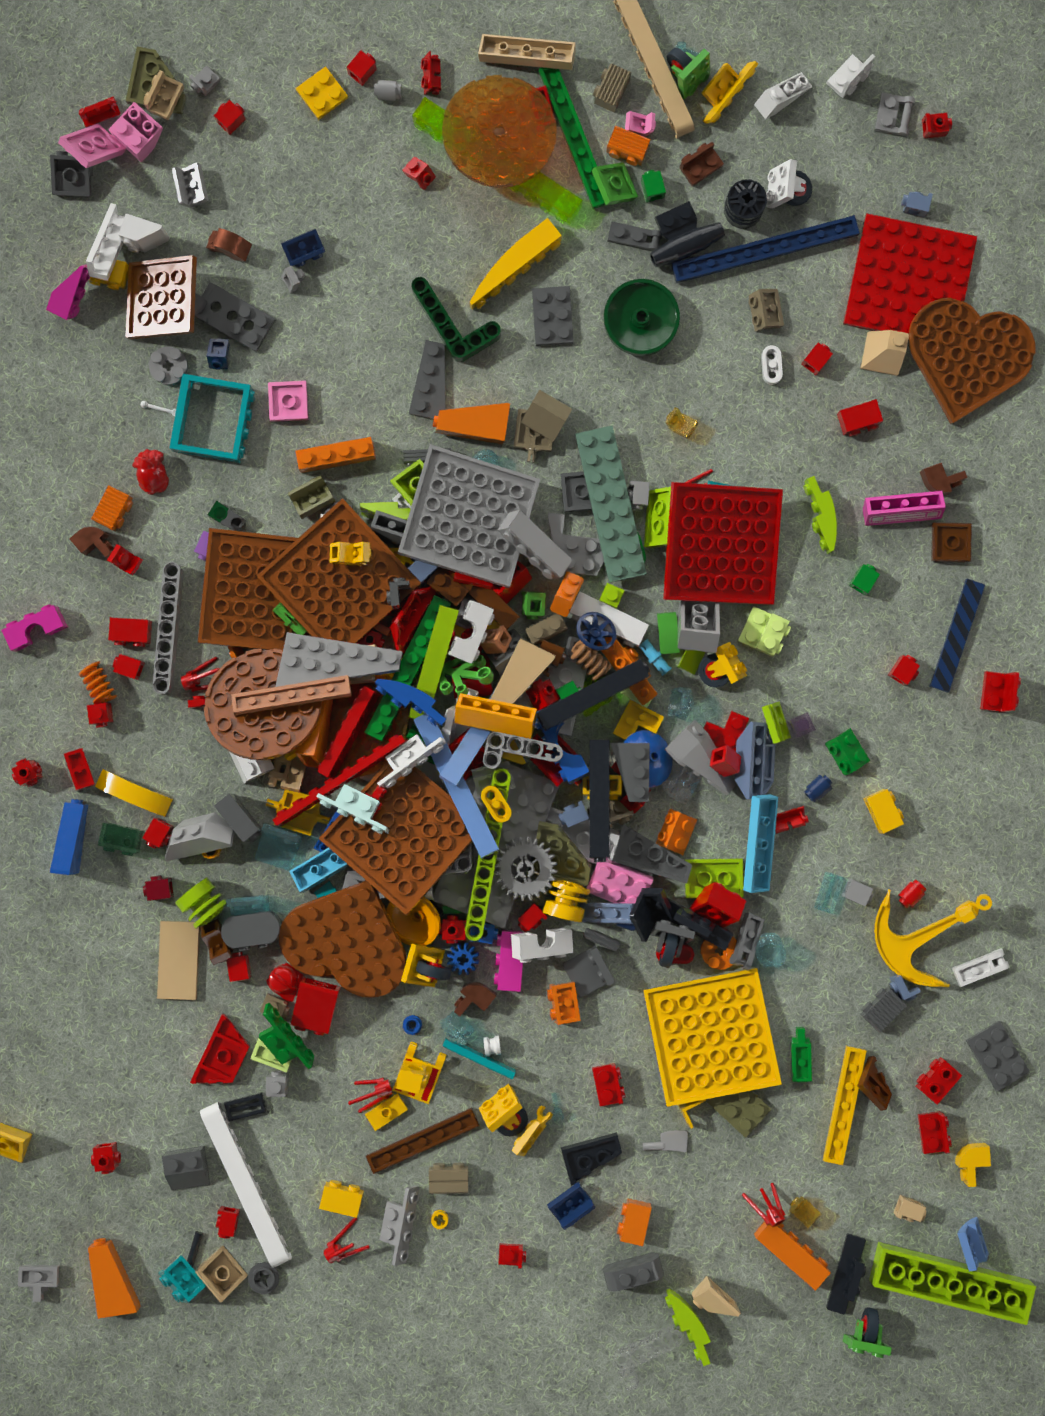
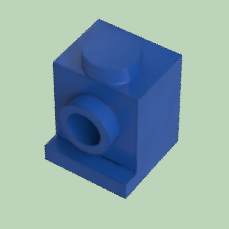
[469,922,498,944]

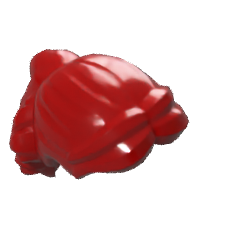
[132,449,169,495]

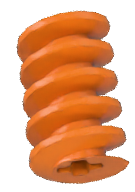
[79,661,117,704]

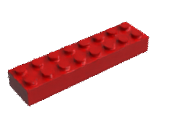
[317,686,380,778]

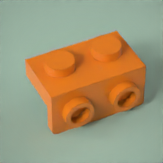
[656,809,697,855]

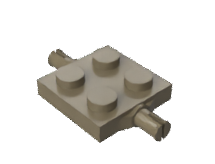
[514,409,553,463]

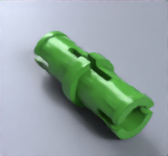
[272,602,307,635]

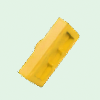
[365,1093,408,1131]

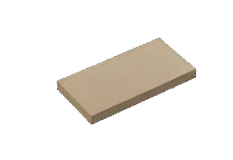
[157,921,200,1000]

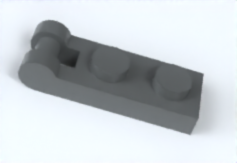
[607,222,662,251]
[730,913,765,971]

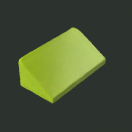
[677,650,705,675]

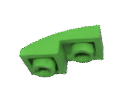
[657,612,680,654]

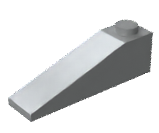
[665,719,737,795]

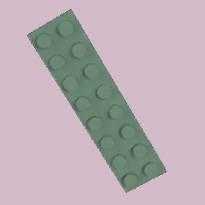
[575,425,647,583]

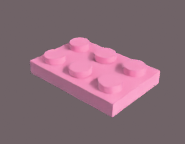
[58,124,126,168]
[586,859,654,904]

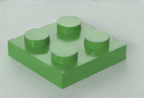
[591,162,638,205]

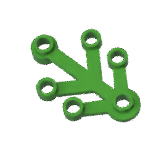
[439,655,494,696]

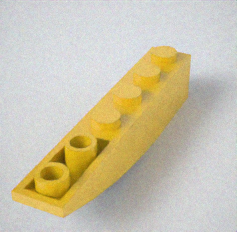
[470,218,562,310]

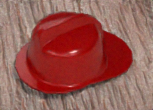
[266,963,304,1002]

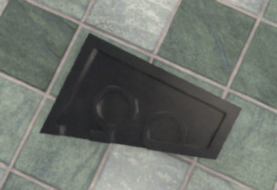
[561,1132,622,1186]

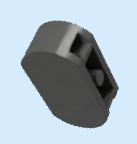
[221,910,282,951]
[602,1252,664,1291]

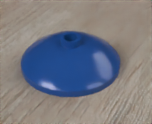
[624,730,673,788]

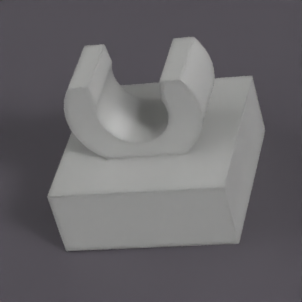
[282,266,305,293]

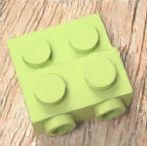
[738,606,791,657]

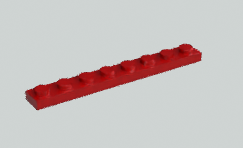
[272,734,408,826]

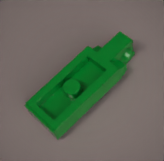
[791,1027,812,1082]

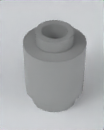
[374,80,402,101]

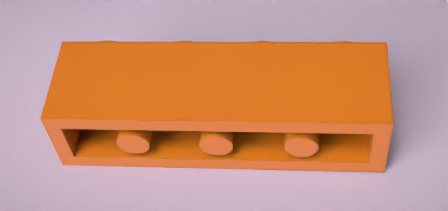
[295,437,376,473]
[754,1221,831,1291]

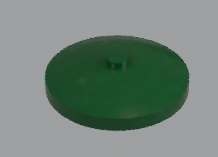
[603,279,680,356]

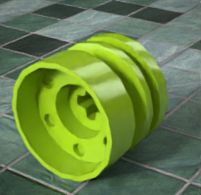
[175,877,228,929]

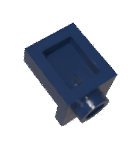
[206,339,230,370]

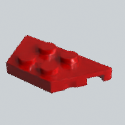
[190,1014,250,1084]

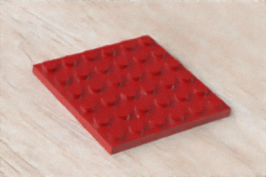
[843,213,978,333]
[663,482,783,605]

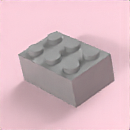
[678,600,720,653]

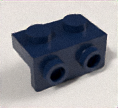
[281,228,326,268]
[547,1182,595,1230]

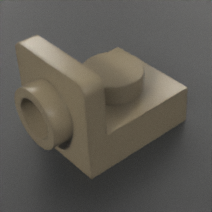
[260,993,290,1019]

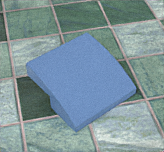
[957,1217,989,1272]

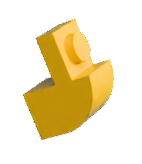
[329,542,371,565]
[955,1143,991,1187]

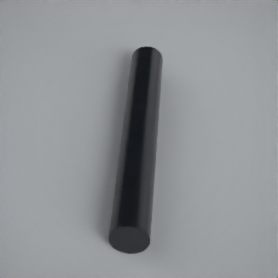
[187,1231,203,1268]

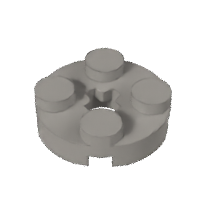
[149,347,188,386]

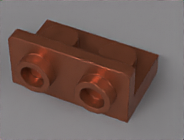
[680,142,724,187]

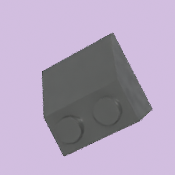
[162,1146,210,1191]

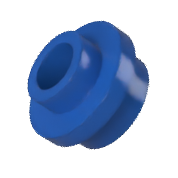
[403,1015,422,1035]

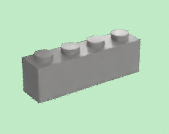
[498,510,572,579]

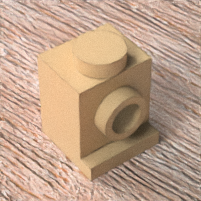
[894,1195,926,1222]

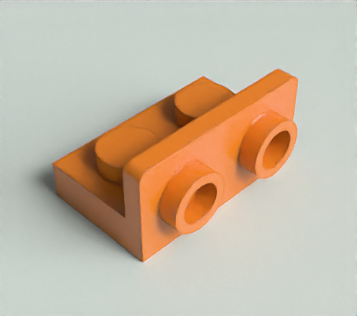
[547,982,581,1025]

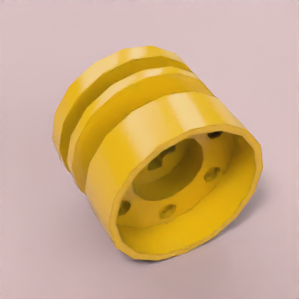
[543,880,590,922]

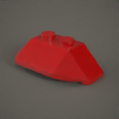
[390,587,443,658]

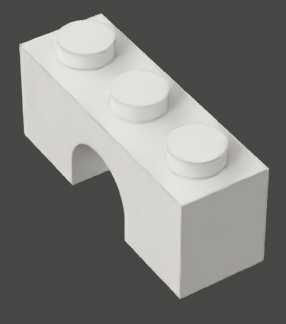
[448,600,494,664]
[511,928,573,963]

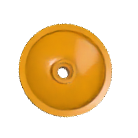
[386,897,441,946]

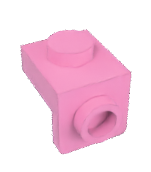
[625,111,656,137]

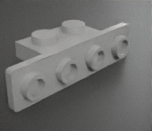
[380,1186,420,1266]

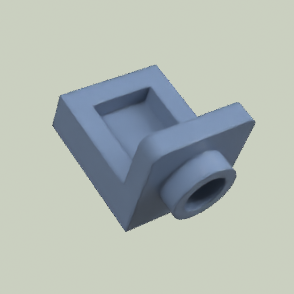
[889,974,921,1001]

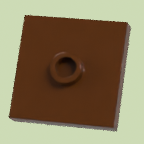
[931,523,972,562]

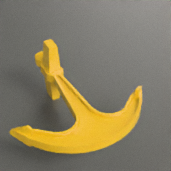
[874,889,992,987]

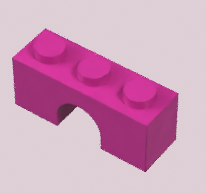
[1,604,68,652]

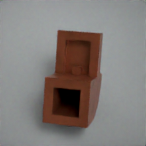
[206,228,252,262]
[920,463,968,495]
[69,527,114,559]
[454,982,497,1017]

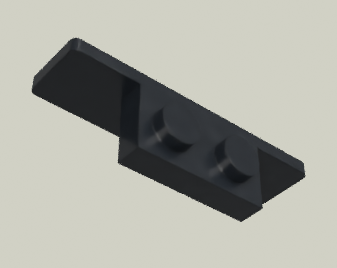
[668,898,734,950]
[826,1233,866,1315]

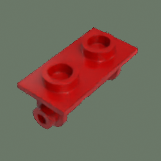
[421,51,441,95]
[79,96,121,128]
[775,806,809,834]

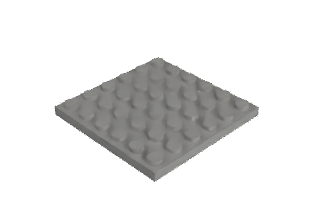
[397,444,540,588]

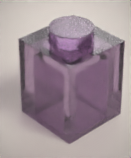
[787,712,816,738]

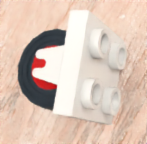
[766,159,812,208]

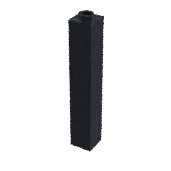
[536,659,650,732]
[589,740,610,862]

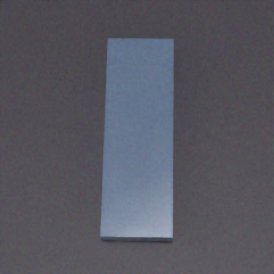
[579,902,635,924]

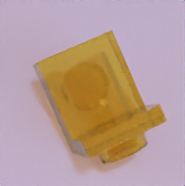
[665,407,699,439]
[789,1196,822,1228]

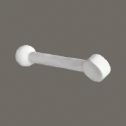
[141,401,176,417]

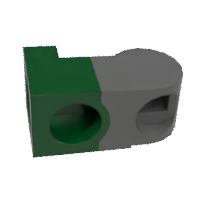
[207,501,246,531]

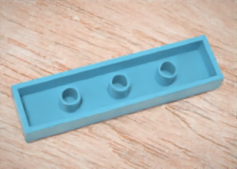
[743,794,779,893]
[290,848,349,892]

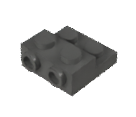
[50,151,93,196]

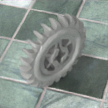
[494,837,558,901]

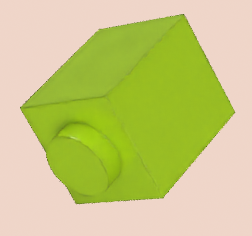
[599,583,625,609]

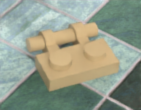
[268,756,307,793]

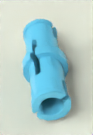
[638,639,672,676]

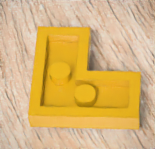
[612,699,664,740]

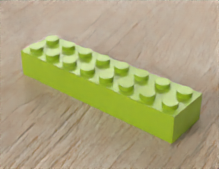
[869,1242,1036,1325]

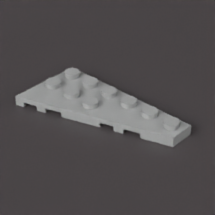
[276,633,403,687]

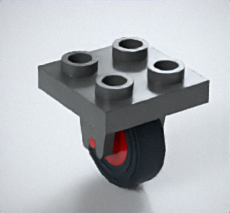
[650,920,695,968]

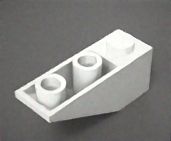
[754,72,812,120]

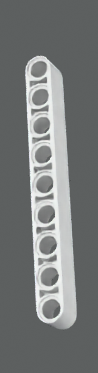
[200,1102,292,1268]

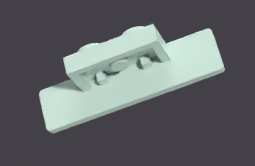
[316,784,390,834]

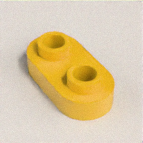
[481,785,511,823]

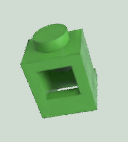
[521,591,546,619]

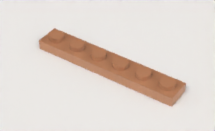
[231,675,352,715]

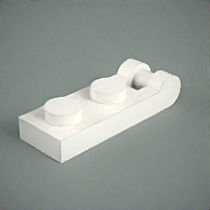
[952,949,1010,987]

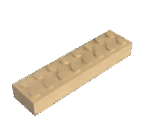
[478,34,576,70]

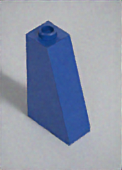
[50,799,88,875]

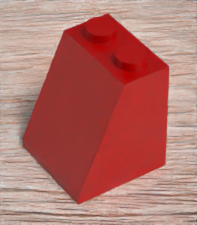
[290,977,341,1036]

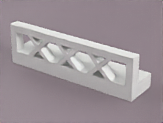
[86,203,124,281]

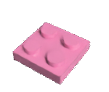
[268,381,309,422]

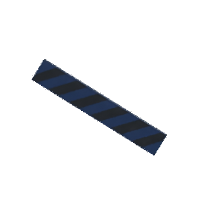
[929,578,985,693]

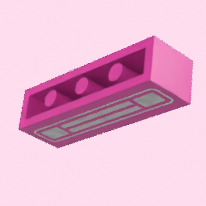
[863,491,946,526]

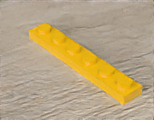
[823,1045,866,1166]

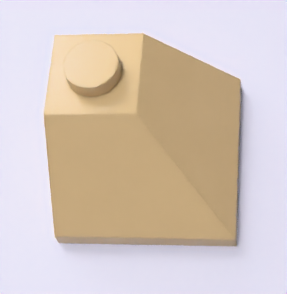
[861,330,909,376]
[692,1276,741,1317]

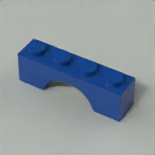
[535,707,590,785]

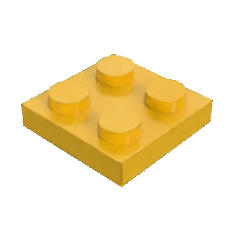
[295,66,349,120]

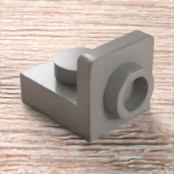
[189,65,221,96]

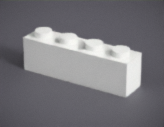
[569,592,649,648]

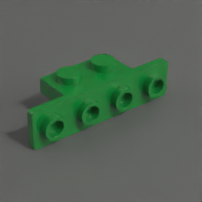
[259,1003,314,1069]

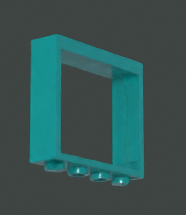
[169,374,255,463]

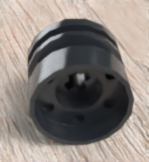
[724,179,767,229]

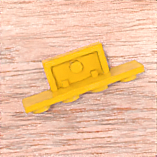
[701,61,758,124]

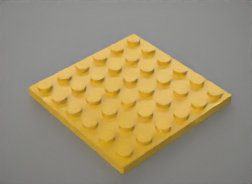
[643,968,782,1107]

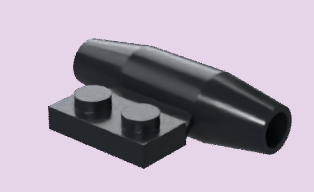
[650,201,725,267]

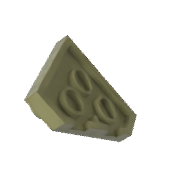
[126,46,186,114]
[533,821,591,885]

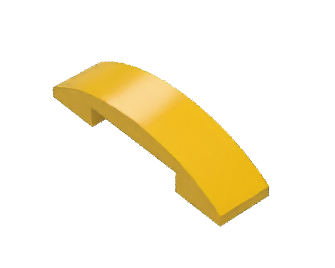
[95,769,173,817]

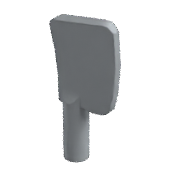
[642,1130,688,1152]

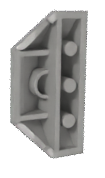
[164,812,235,862]

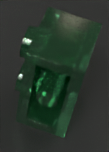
[98,822,144,856]

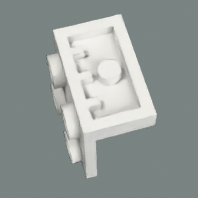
[826,54,875,98]

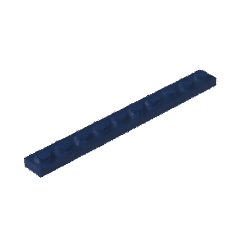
[671,215,860,283]

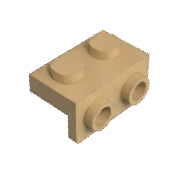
[144,70,184,121]

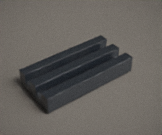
[224,1092,267,1122]

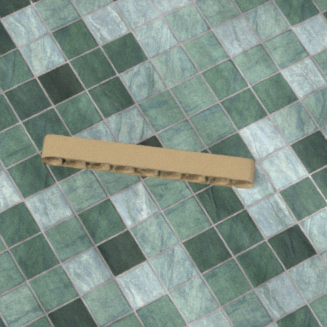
[613,0,695,138]

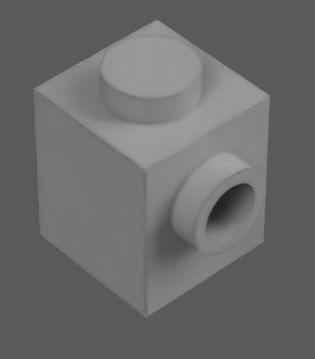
[266,1070,289,1097]

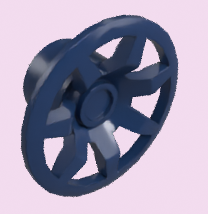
[576,612,616,651]

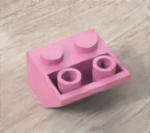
[109,102,163,162]

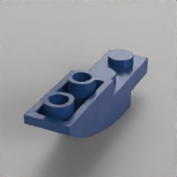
[375,679,446,727]

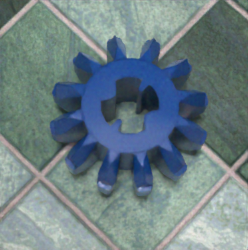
[447,942,479,975]

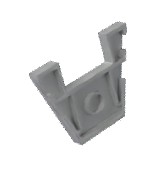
[547,513,604,577]

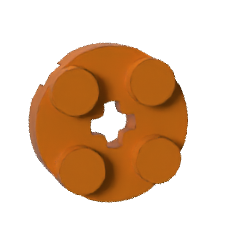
[700,937,737,970]

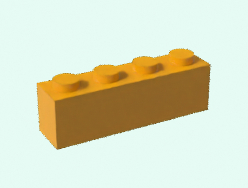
[454,693,537,739]

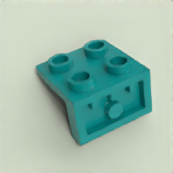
[158,1255,206,1303]

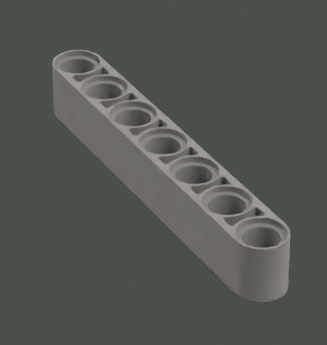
[153,562,184,695]

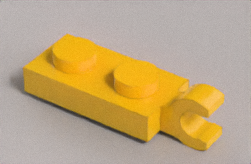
[512,1105,553,1157]

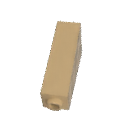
[491,638,556,704]

